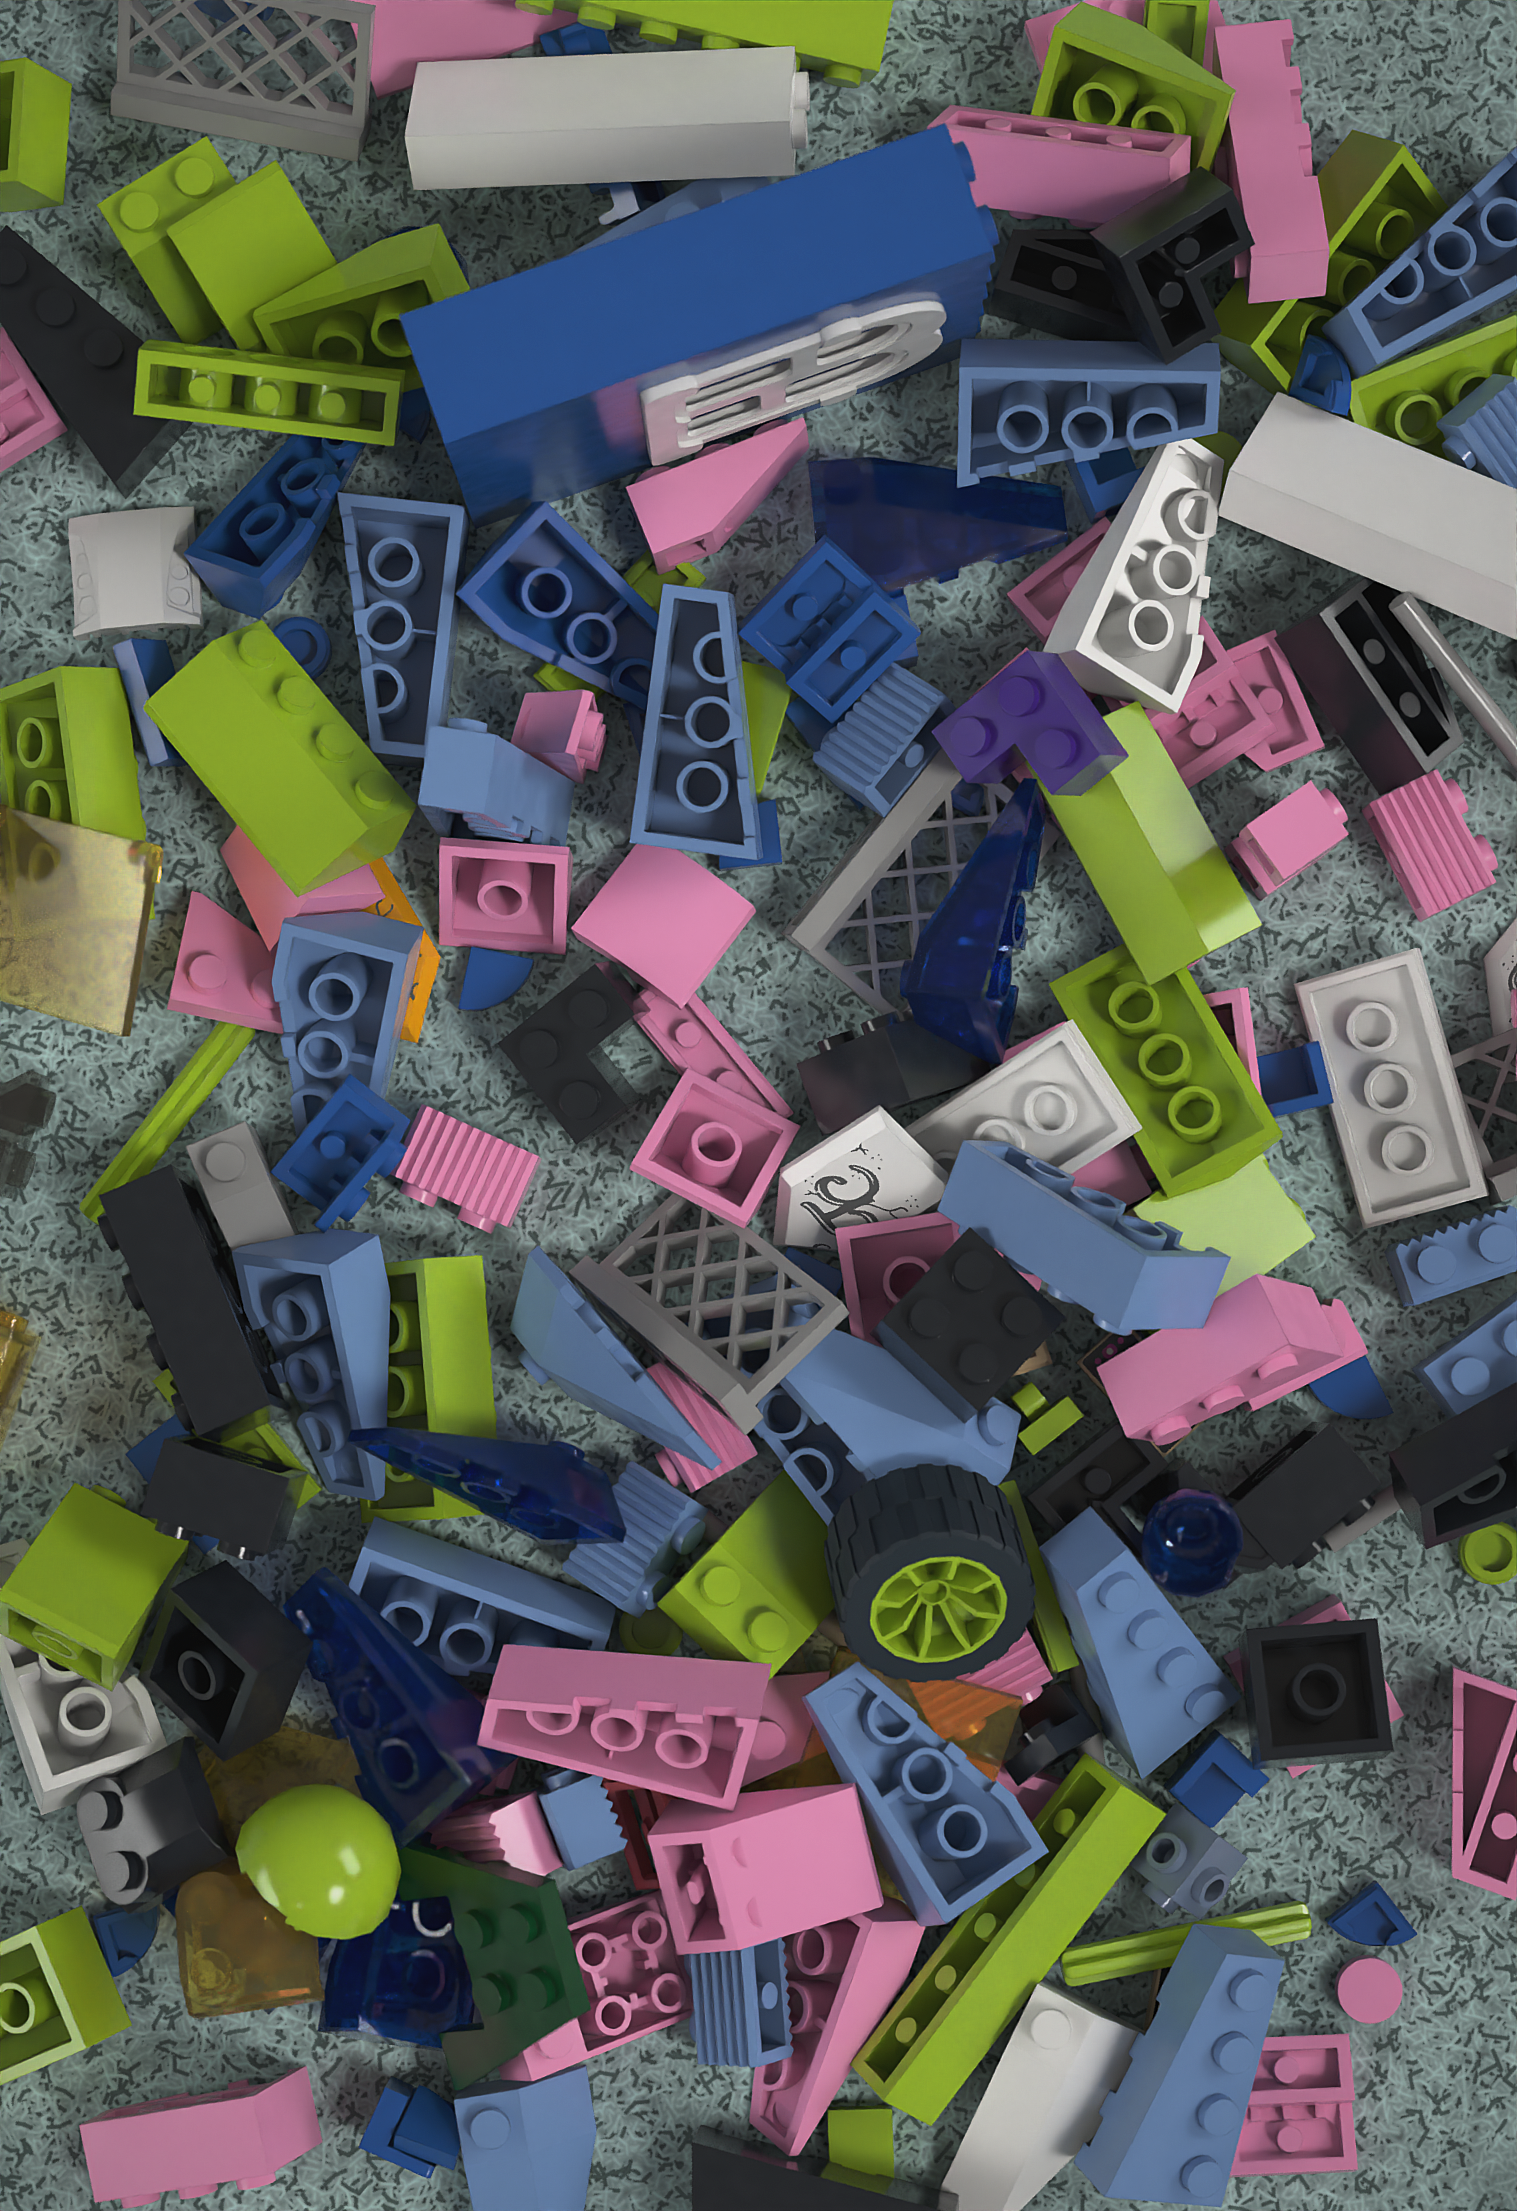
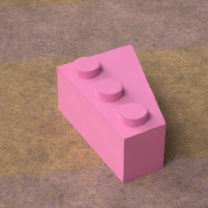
[1096,1274,1344,1446]
[1451,1666,1517,1900]
[79,2066,322,2208]

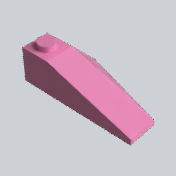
[749,1888,926,2156]

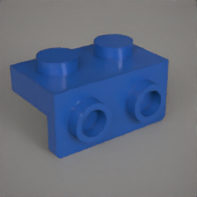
[270,1073,411,1233]

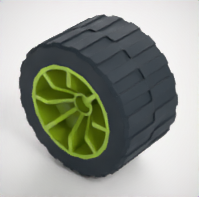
[824,1463,1036,1683]

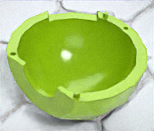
[236,1783,401,1940]

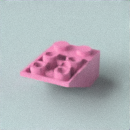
[647,1783,884,1955]
[464,1889,693,2082]

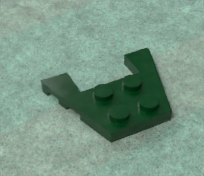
[394,1836,591,2090]

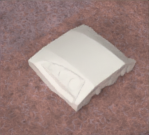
[68,506,204,641]

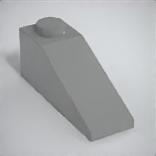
[186,1121,300,1252]

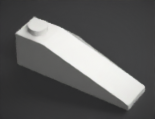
[1042,439,1224,715]
[0,1538,168,1815]
[940,1978,1145,2211]

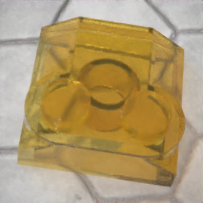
[176,1872,325,2019]

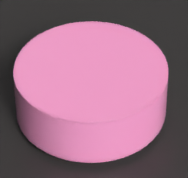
[1335,1955,1402,2024]

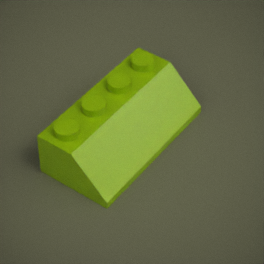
[1211,129,1448,409]
[143,620,417,898]
[0,666,155,942]
[360,1255,503,1523]

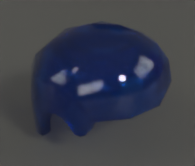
[1142,1488,1243,1598]

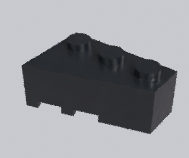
[1274,574,1464,796]

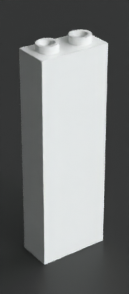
[404,46,810,190]
[1218,392,1517,640]

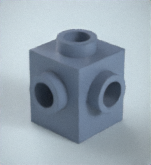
[1129,1802,1248,1920]

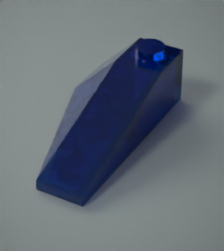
[808,457,1068,600]
[282,1567,519,1850]

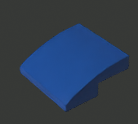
[737,534,921,724]

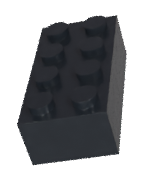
[97,1164,291,1444]

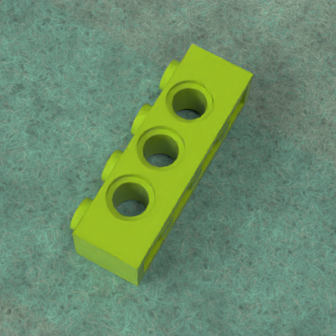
[133,339,405,446]

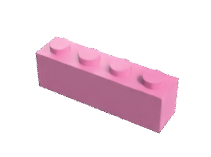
[927,105,1191,228]

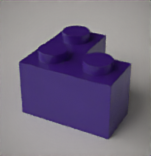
[931,650,1129,796]

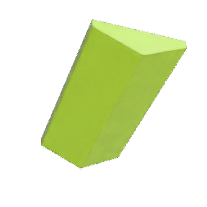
[1344,310,1517,462]
[1025,701,1262,987]
[1048,943,1284,1199]

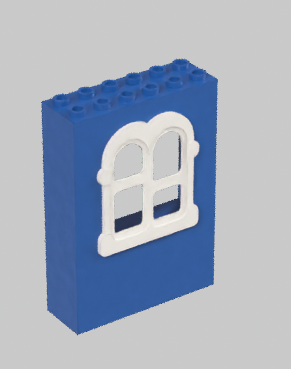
[399,123,999,529]

